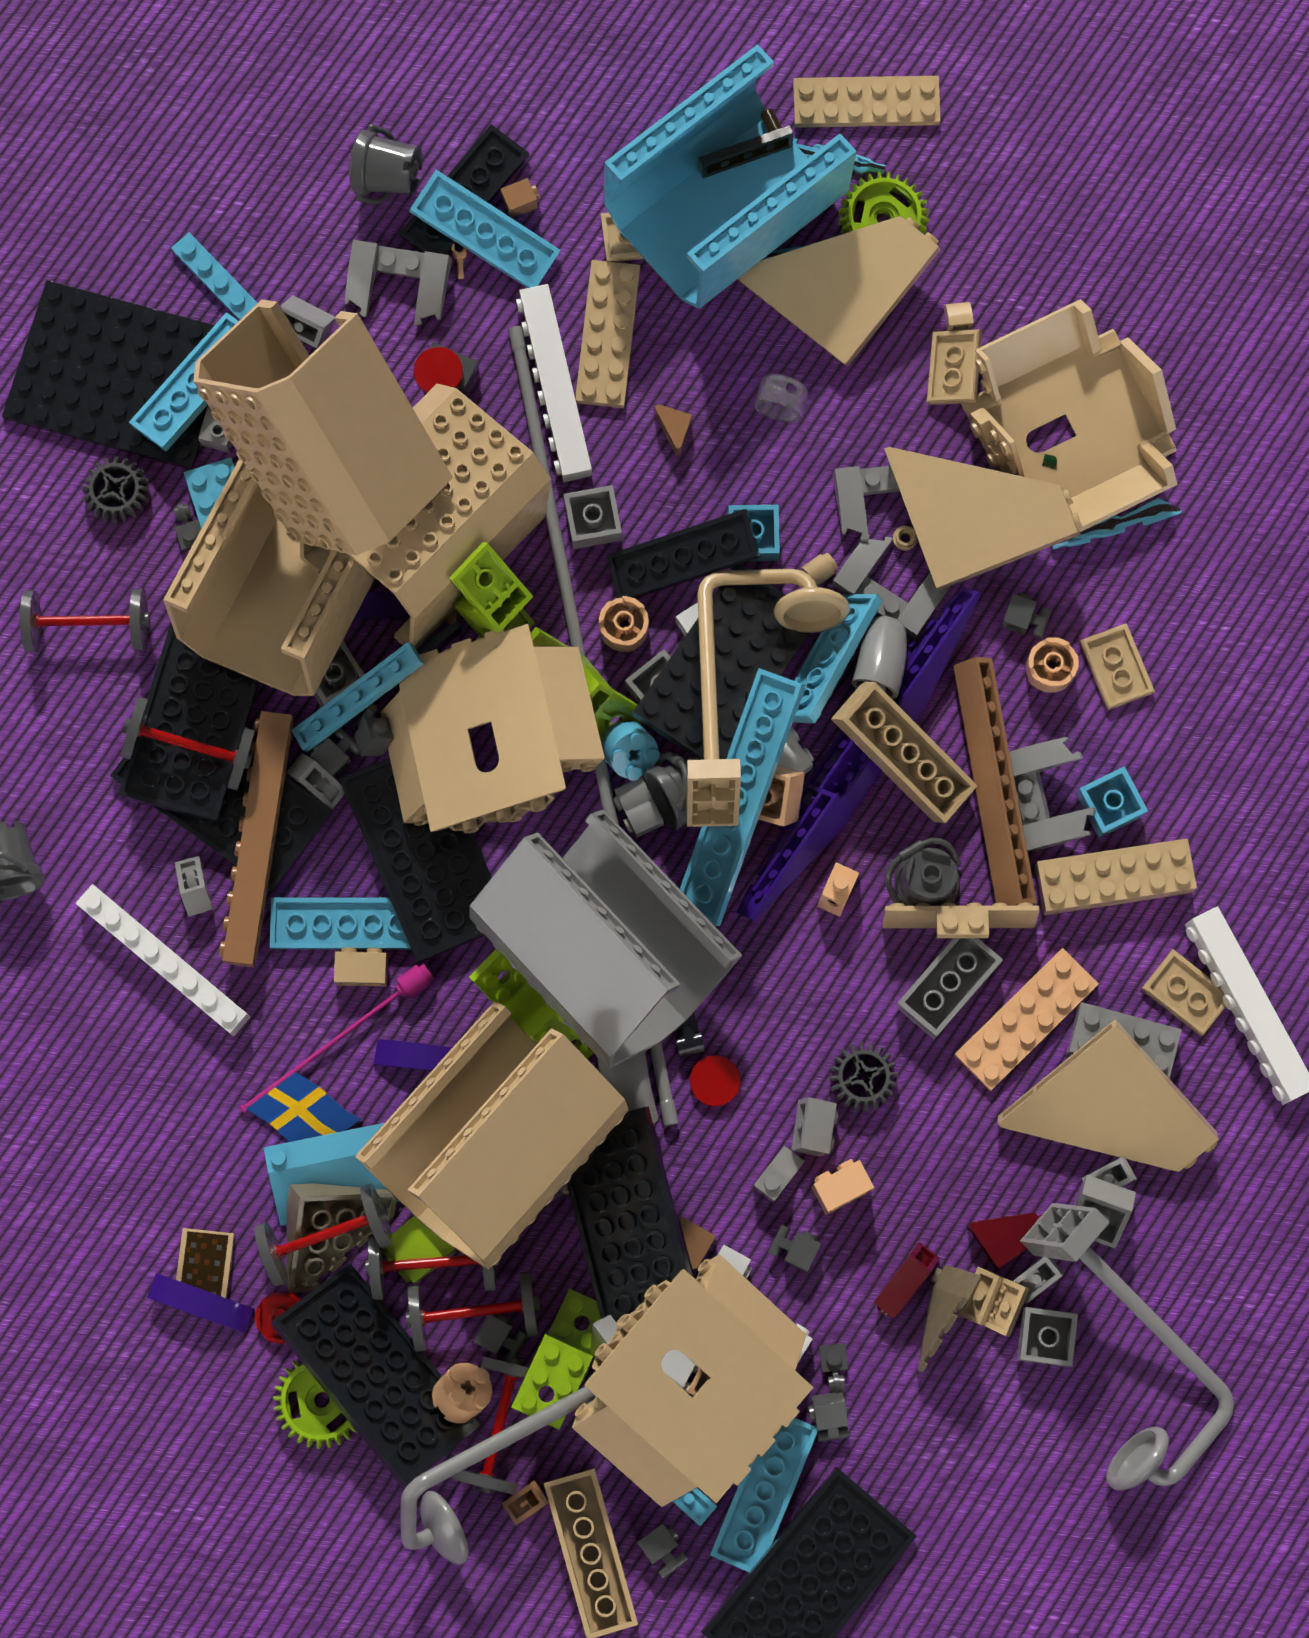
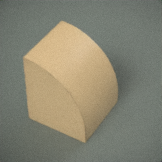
[944,302,974,331]

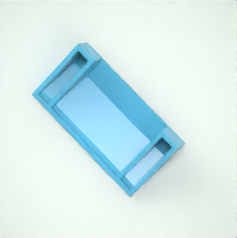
[264,1123,400,1226]

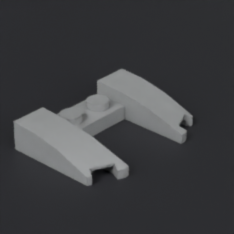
[345,240,452,326]
[832,466,900,541]
[832,534,950,639]
[1009,737,1096,852]

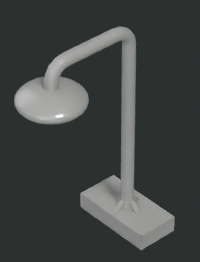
[1020,1203,1234,1490]
[400,1315,617,1565]

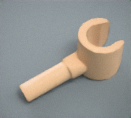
[452,243,467,279]

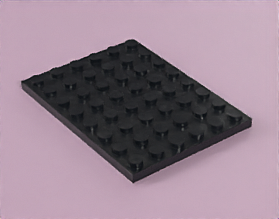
[2,280,215,470]

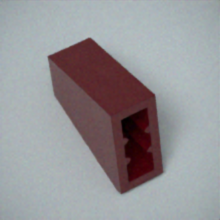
[967,1212,1042,1269]
[874,1242,940,1318]

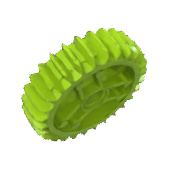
[839,171,929,235]
[273,1360,357,1449]

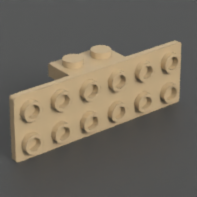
[882,903,1039,938]

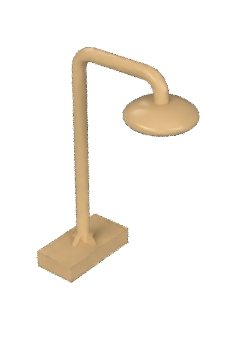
[686,569,850,827]

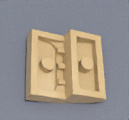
[958,1267,1029,1337]

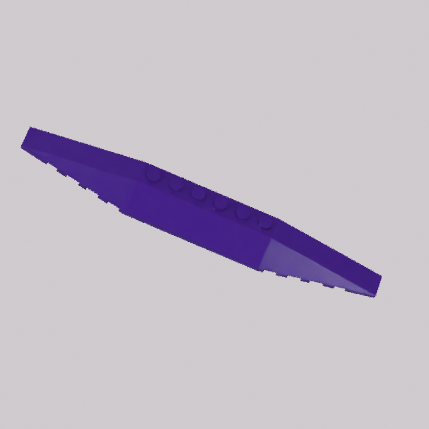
[736,586,981,922]

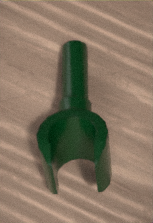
[1042,454,1057,469]

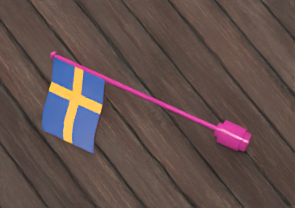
[240,963,435,1142]

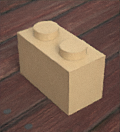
[334,947,388,987]

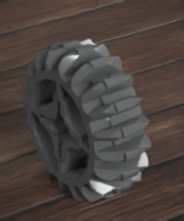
[82,456,150,524]
[829,1042,898,1112]

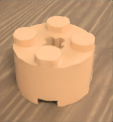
[599,596,649,652]
[1026,638,1079,693]
[432,1363,492,1423]

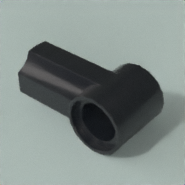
[675,1013,705,1058]

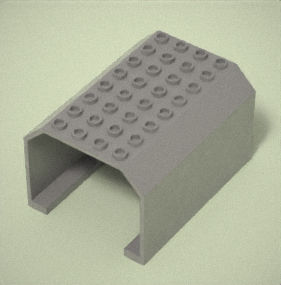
[470,809,742,1068]

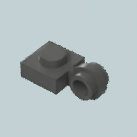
[174,503,201,552]
[819,1343,848,1393]

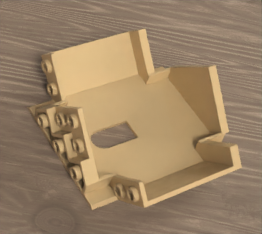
[961,299,1178,532]
[380,624,605,833]
[572,1254,813,1507]

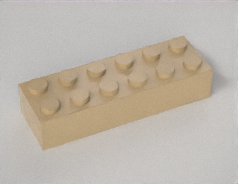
[831,682,977,823]
[1034,838,1197,916]
[544,1468,638,1638]

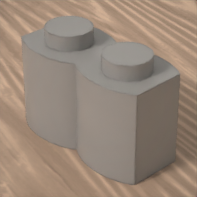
[613,777,664,838]

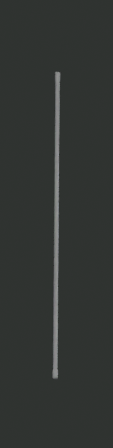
[508,326,679,1127]

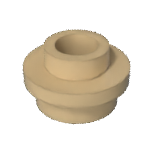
[893,526,918,551]

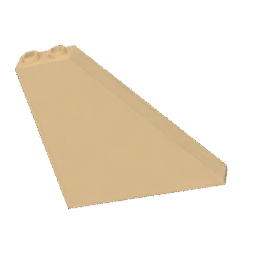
[737,216,940,367]
[884,447,1082,590]
[998,1019,1219,1172]

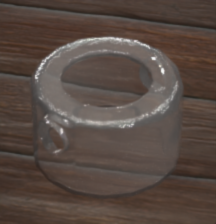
[753,374,808,422]

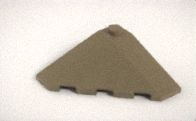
[287,1183,397,1293]
[917,1265,981,1373]

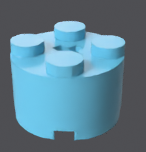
[601,721,660,781]

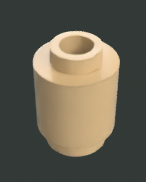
[801,552,838,586]

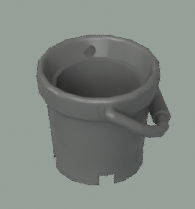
[349,124,423,204]
[644,751,698,830]
[0,821,45,900]
[885,838,961,906]

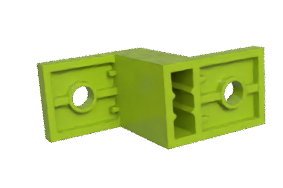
[449,542,535,638]
[531,627,642,743]
[469,949,594,1060]
[511,1288,601,1430]

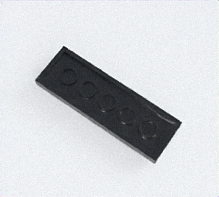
[399,124,529,255]
[607,509,761,599]

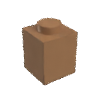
[501,178,540,218]

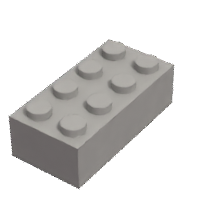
[895,938,1003,1040]
[1066,1002,1182,1079]

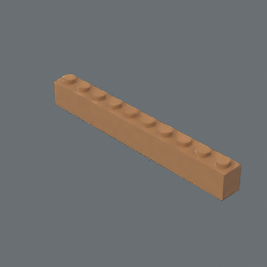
[953,657,1037,906]
[219,711,294,968]

